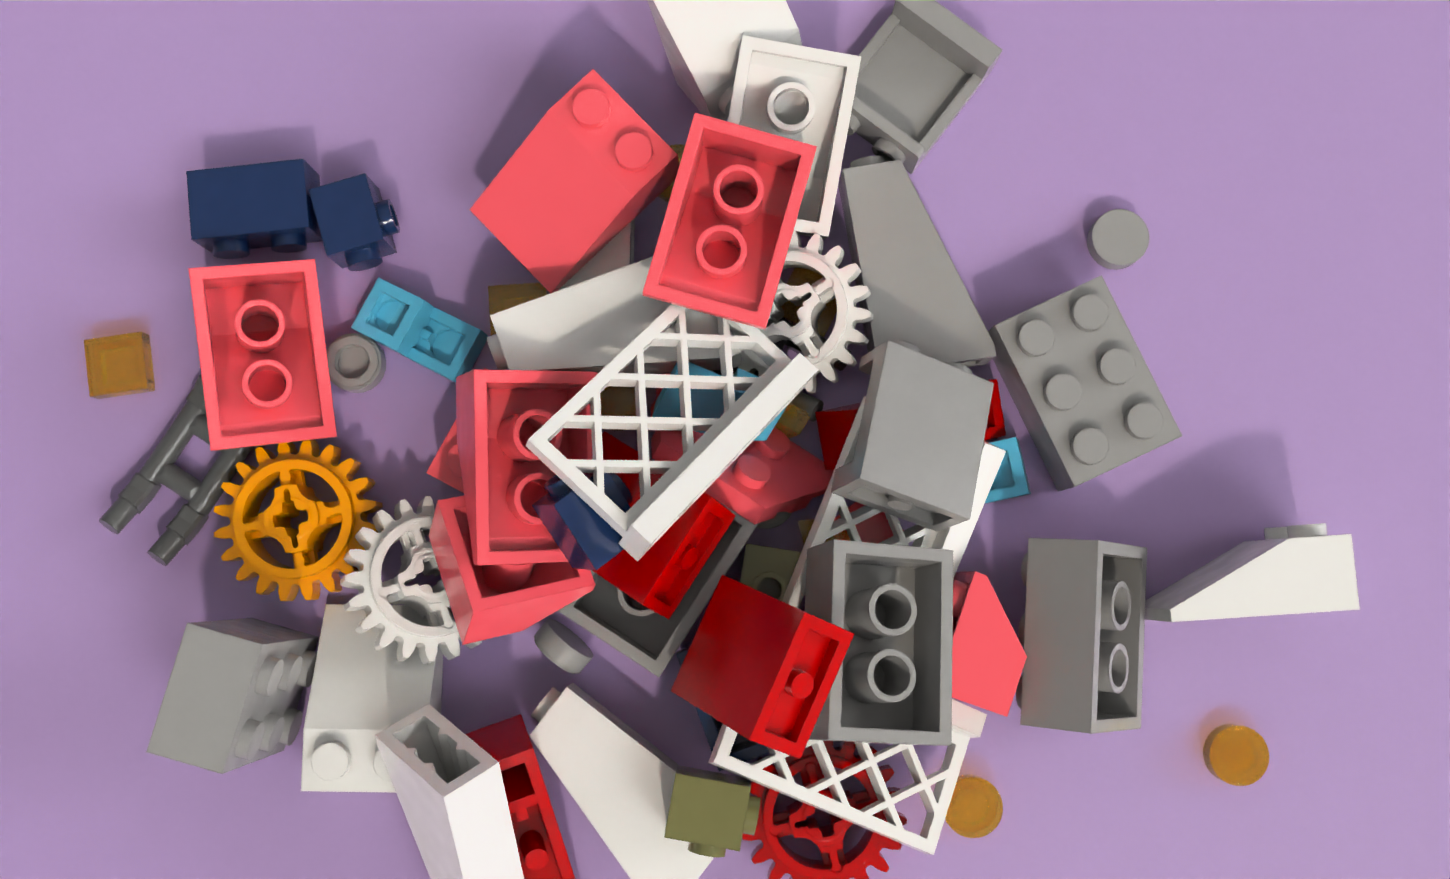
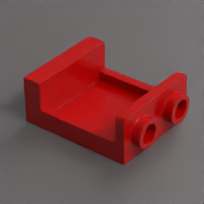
[592,431,736,620]
[671,575,854,759]

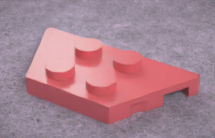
[650,373,834,525]

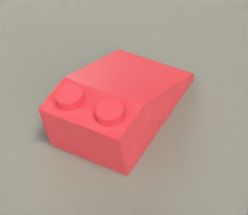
[469,69,679,293]
[642,113,817,330]
[188,259,337,451]
[456,369,598,565]

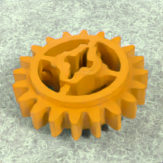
[213,440,383,601]

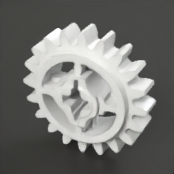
[734,230,874,393]
[340,496,482,664]

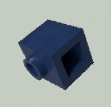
[309,173,400,271]
[532,473,632,570]

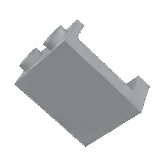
[847,0,1002,174]
[831,340,994,532]

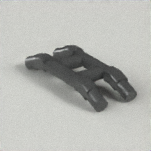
[99,375,254,566]

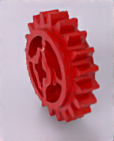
[742,741,907,879]

